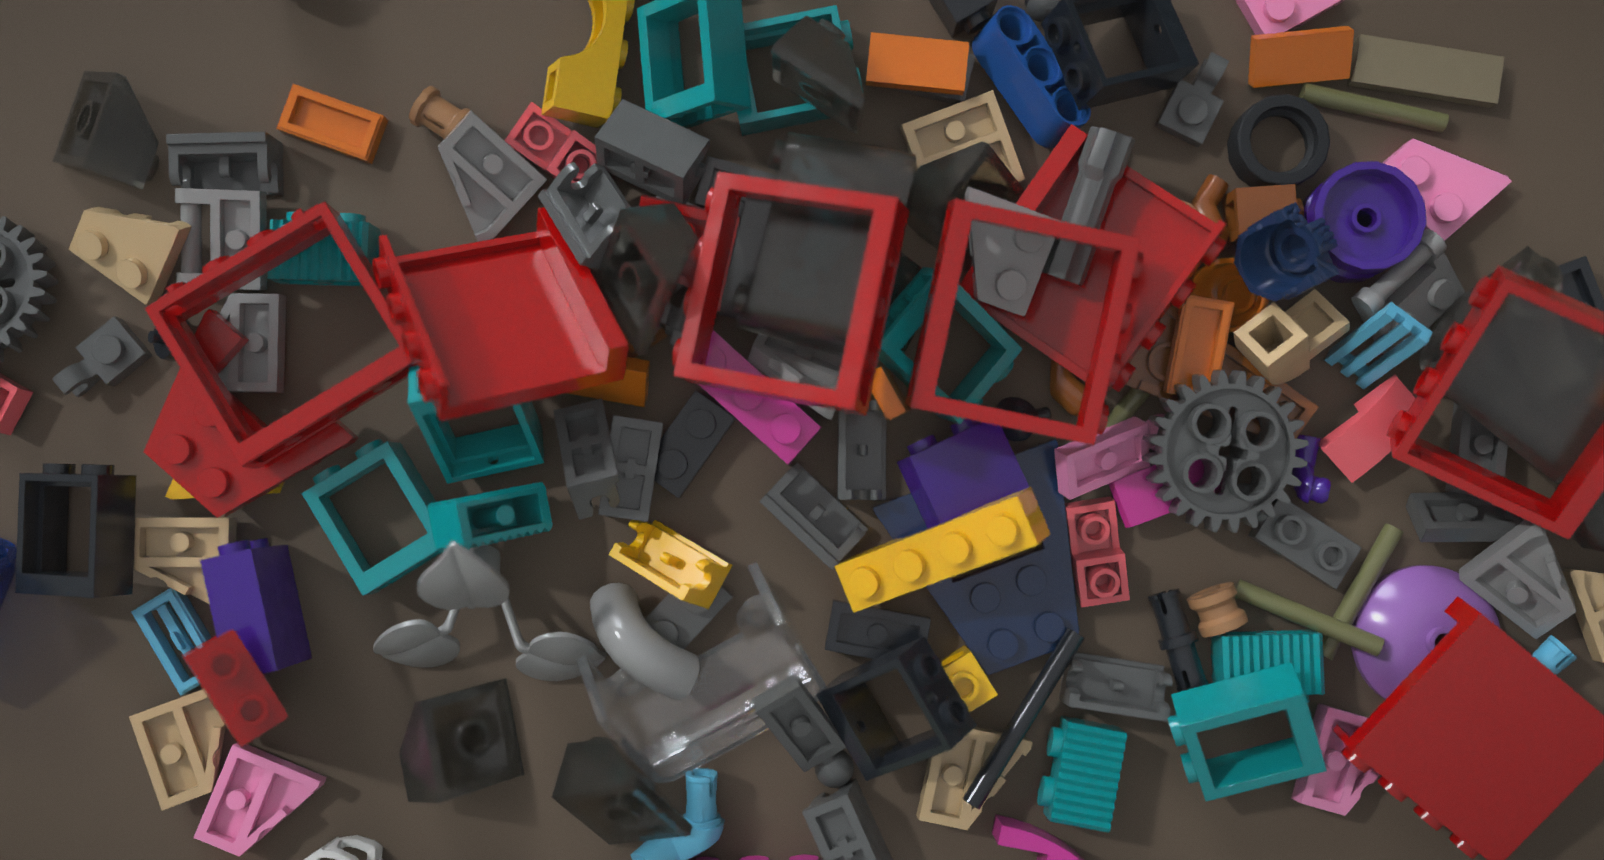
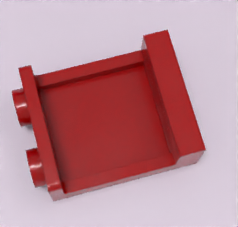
[181,630,287,747]

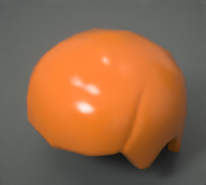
[1191,258,1270,332]

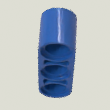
[972,5,1091,149]

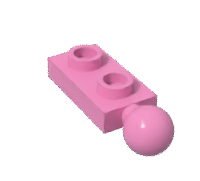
[1054,414,1165,500]

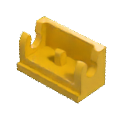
[608,520,733,609]

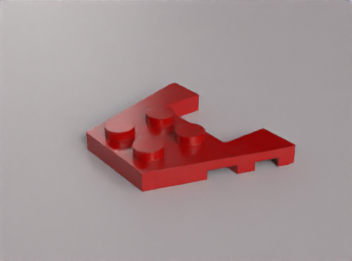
[143,309,359,518]

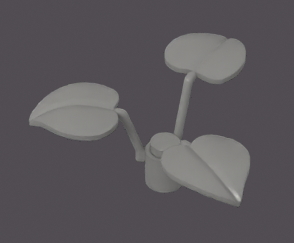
[373,541,607,681]

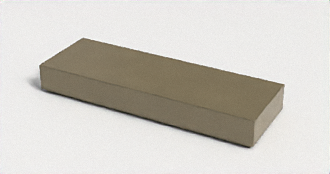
[1347,34,1505,108]

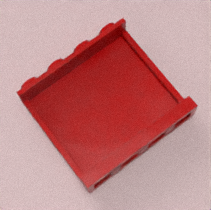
[959,124,1228,395]
[372,207,628,421]
[1333,596,1604,860]

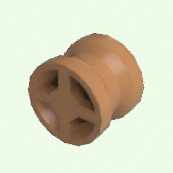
[1186,582,1249,637]

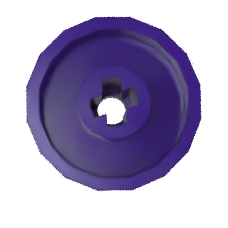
[1302,161,1427,283]

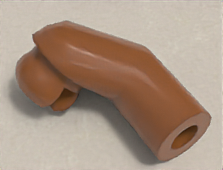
[1190,174,1229,241]
[1049,358,1085,417]

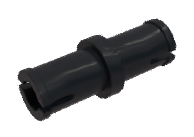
[1148,588,1209,692]

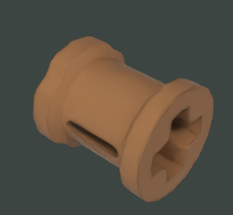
[409,86,470,139]

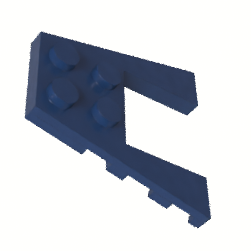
[872,439,1079,675]

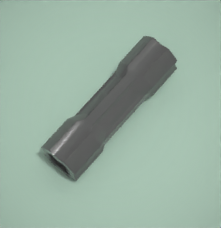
[1042,126,1135,286]

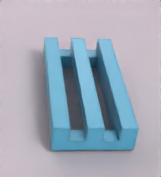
[1324,302,1433,389]
[131,588,212,696]

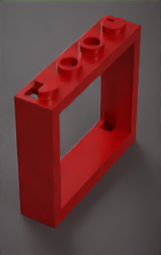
[672,172,909,416]
[905,198,1144,445]
[144,201,418,469]
[1387,265,1604,540]

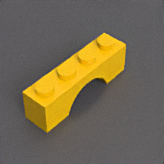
[541,0,635,128]
[834,487,1051,613]

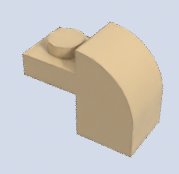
[1233,289,1350,385]

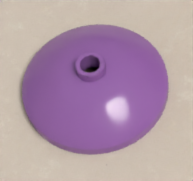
[1351,565,1500,700]

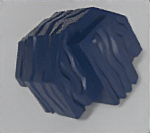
[1234,202,1339,302]

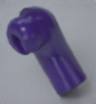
[1291,434,1331,504]

